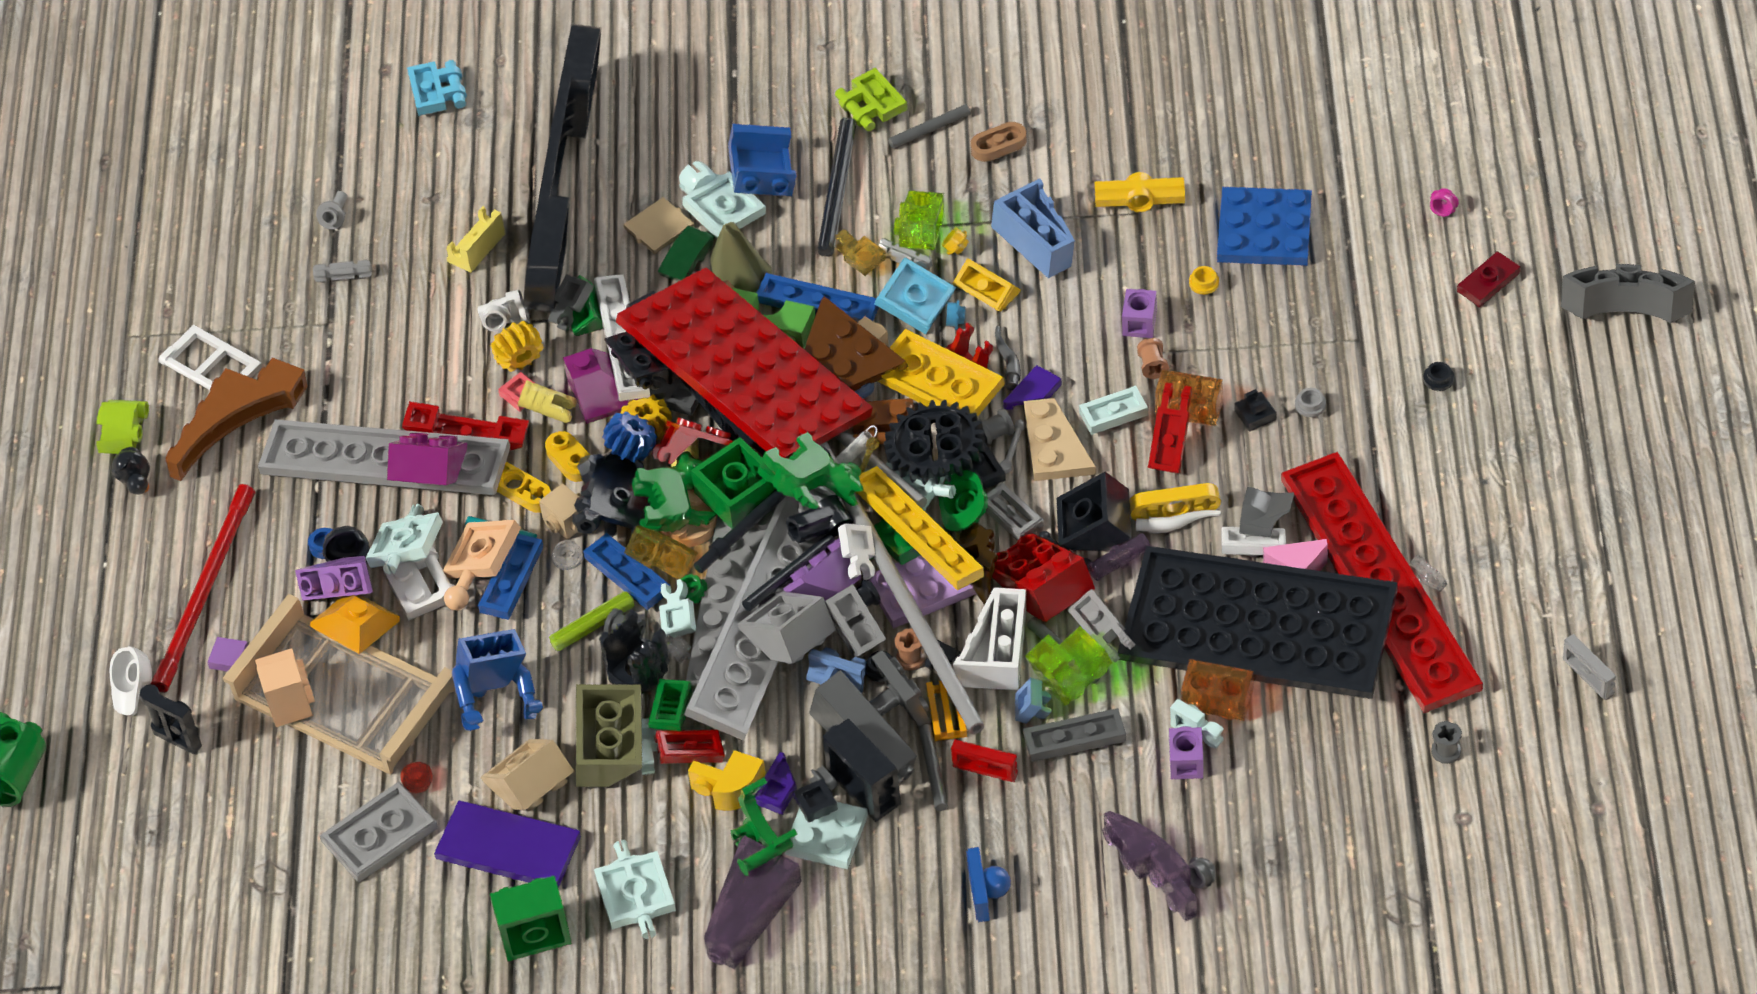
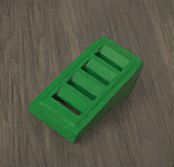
[648,679,692,731]

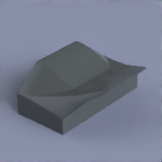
[1239,487,1294,537]

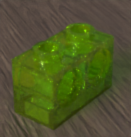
[894,190,944,250]

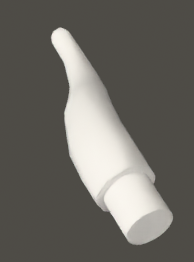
[1136,510,1221,533]

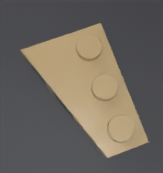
[1024,398,1096,481]

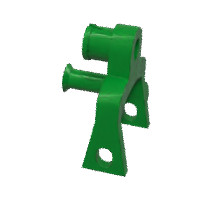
[730,777,798,876]

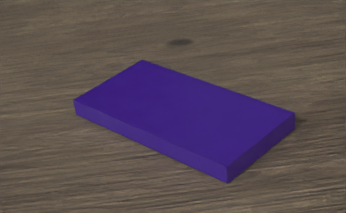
[434,800,581,888]

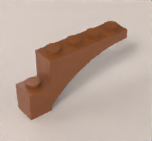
[166,357,308,481]

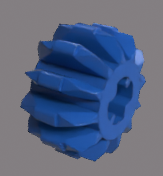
[602,411,657,463]

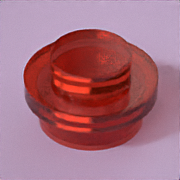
[400,762,433,793]

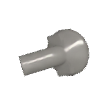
[316,191,348,230]

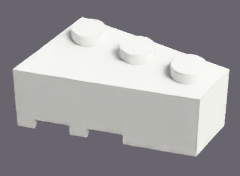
[953,588,1026,690]

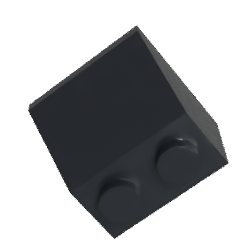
[1056,471,1132,551]

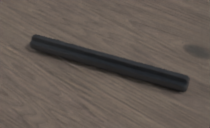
[817,117,856,257]

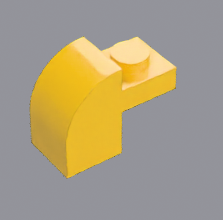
[688,750,766,811]

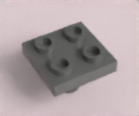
[869,650,932,727]

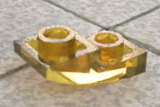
[624,525,698,580]

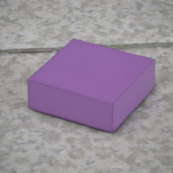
[207,637,248,671]

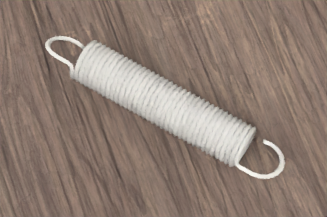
[836,425,877,464]

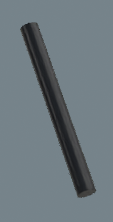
[742,534,835,611]

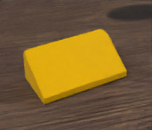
[952,258,1021,312]

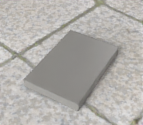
[319,781,438,883]

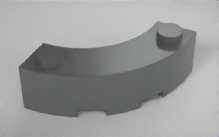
[1561,264,1695,323]

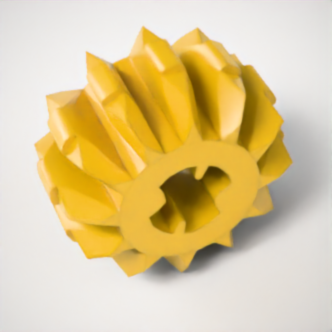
[490,321,544,372]
[621,394,672,441]

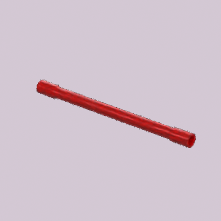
[150,484,255,693]

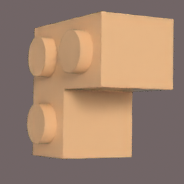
[255,648,315,727]

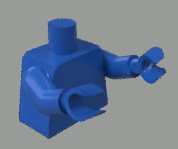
[451,629,543,731]

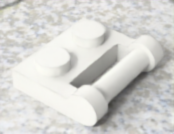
[383,547,455,621]

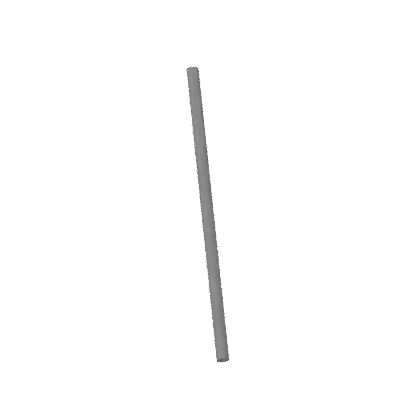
[820,441,984,734]

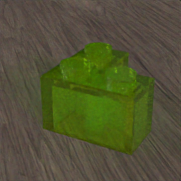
[1025,626,1113,706]

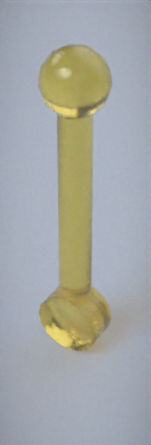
[855,437,879,495]

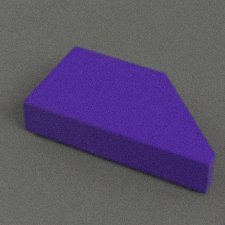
[1003,365,1062,410]
[755,752,797,815]

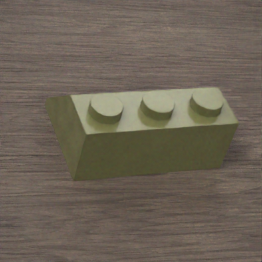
[575,684,642,787]

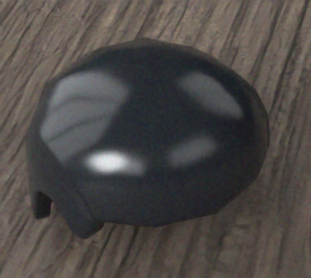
[322,526,370,564]

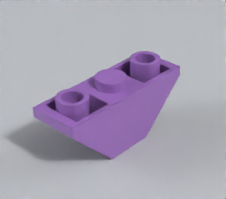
[783,538,861,601]
[295,556,373,600]

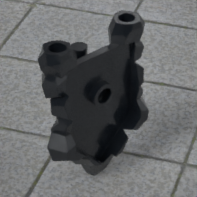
[572,451,659,552]

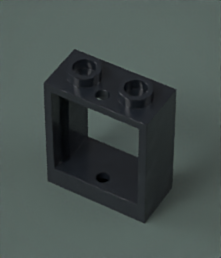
[823,718,901,822]

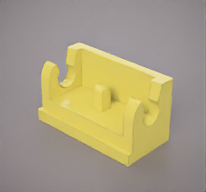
[447,206,505,273]

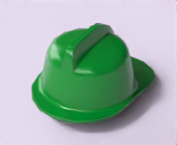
[938,470,988,532]

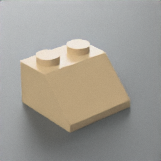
[480,739,574,811]

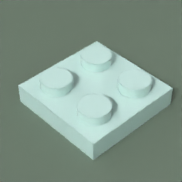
[785,802,868,870]

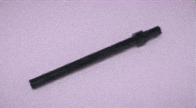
[694,447,831,573]

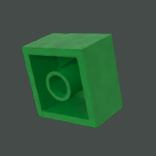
[691,437,776,529]
[490,876,572,962]

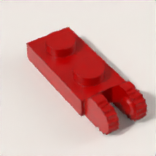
[1148,382,1192,473]

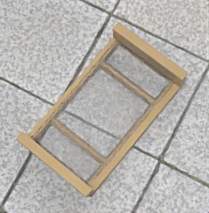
[223,594,456,775]

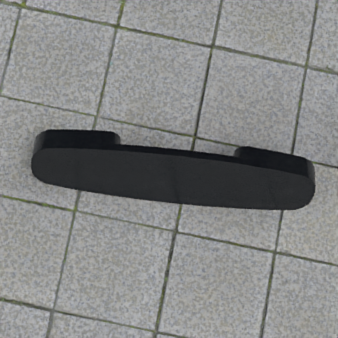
[524,23,601,312]

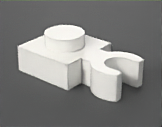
[838,523,875,580]

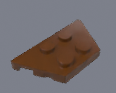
[804,296,908,391]

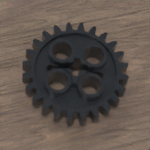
[883,400,986,485]

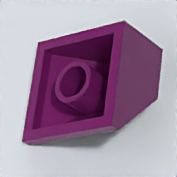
[563,348,638,424]

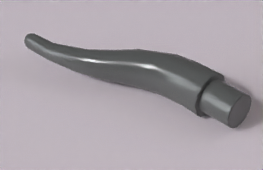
[995,325,1021,391]

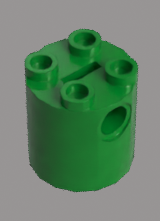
[0,712,46,807]

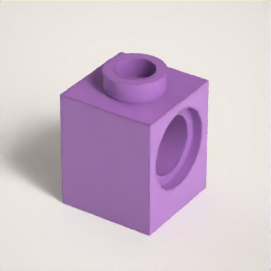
[1122,289,1157,338]
[1169,726,1203,779]

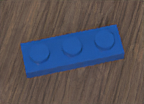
[583,533,670,610]
[478,534,544,620]

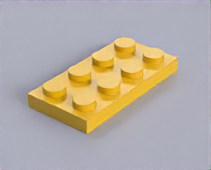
[877,329,1005,417]

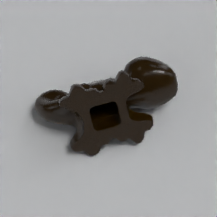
[952,523,998,605]

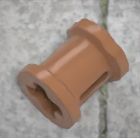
[1137,338,1169,379]
[895,629,925,670]

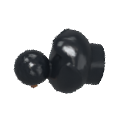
[111,447,150,495]

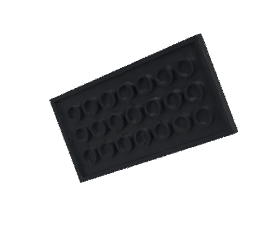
[1118,545,1398,699]

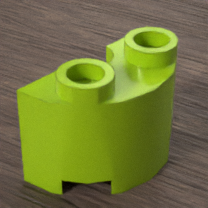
[96,399,149,454]

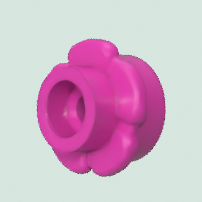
[1430,188,1459,217]

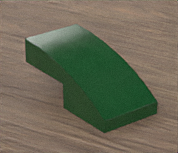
[658,225,715,282]

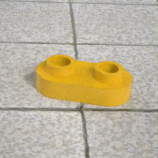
[545,431,590,482]

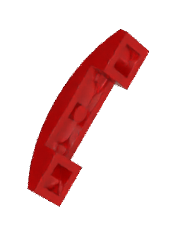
[402,401,529,451]

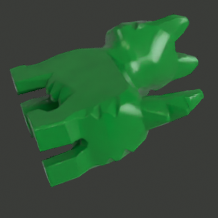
[757,432,864,509]
[632,451,716,535]

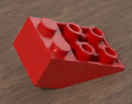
[992,533,1095,622]

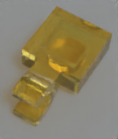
[835,229,886,276]

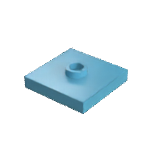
[874,257,956,335]

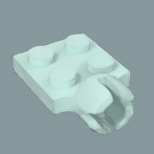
[679,161,766,239]

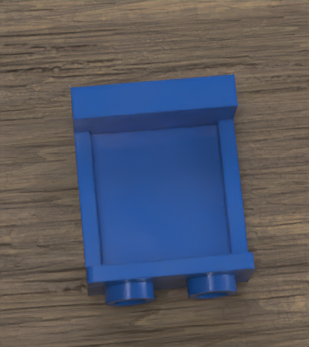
[728,124,797,196]

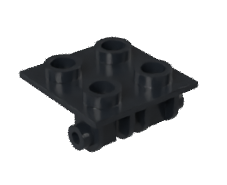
[604,331,670,389]

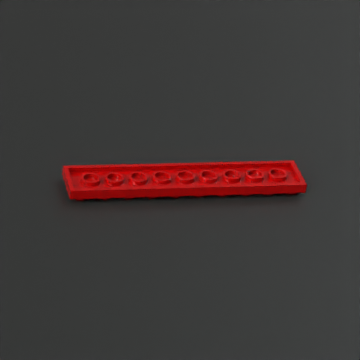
[1281,451,1483,713]

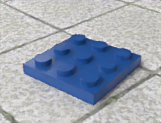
[1217,187,1312,266]

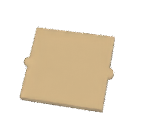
[623,197,694,254]

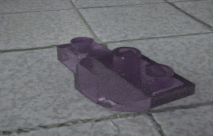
[1102,811,1197,922]

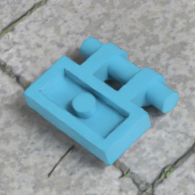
[407,60,467,116]

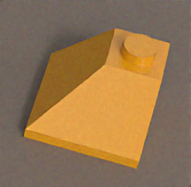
[310,594,400,654]

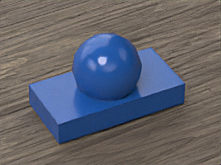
[966,847,1011,922]

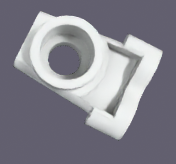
[478,289,530,332]

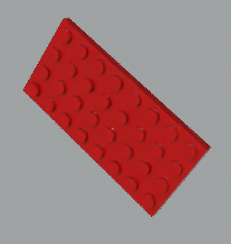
[616,267,873,459]

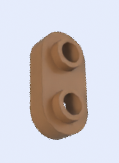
[970,122,1027,162]

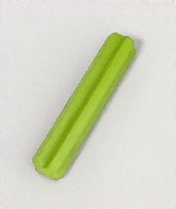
[549,591,634,651]

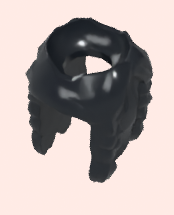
[599,610,670,694]

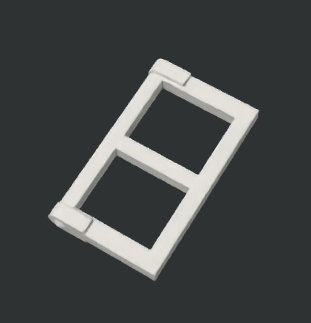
[159,325,262,390]

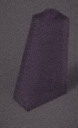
[704,835,802,970]

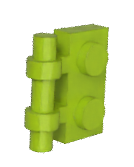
[835,67,908,132]

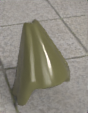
[711,222,772,293]

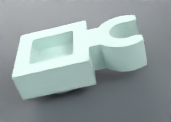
[659,579,696,639]
[1170,699,1224,749]

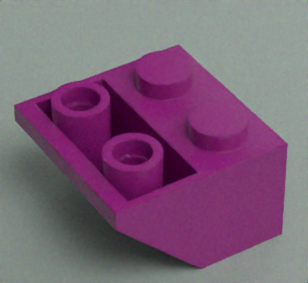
[387,433,468,485]

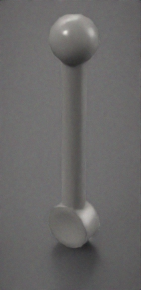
[1000,420,1026,473]

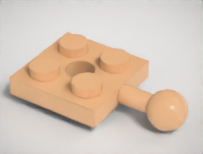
[443,520,521,611]

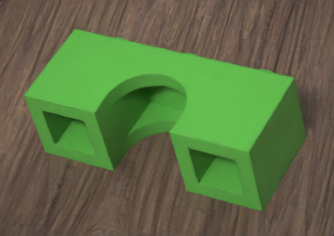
[731,287,815,349]

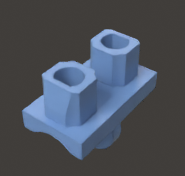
[806,647,867,694]

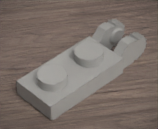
[1068,589,1135,663]

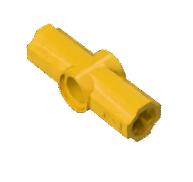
[1094,172,1185,212]

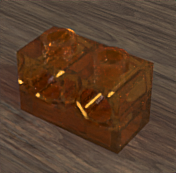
[1155,370,1223,426]
[1181,659,1253,721]

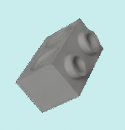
[825,584,886,657]

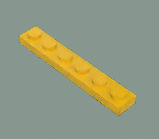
[856,466,984,591]

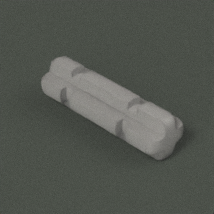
[877,238,933,271]
[313,260,372,282]

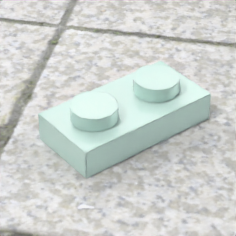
[1079,386,1148,435]

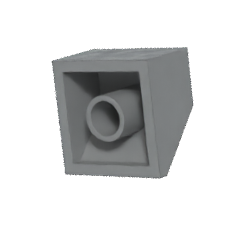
[738,591,836,664]

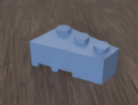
[991,178,1075,278]

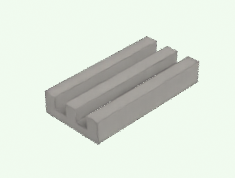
[986,483,1044,541]
[1563,634,1616,700]

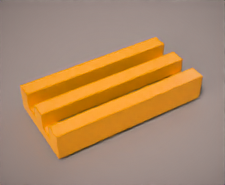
[926,680,967,741]

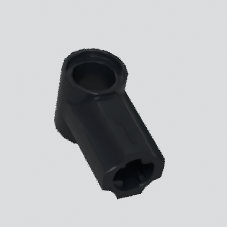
[786,495,853,544]

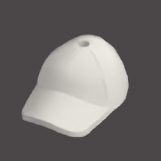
[109,646,152,716]

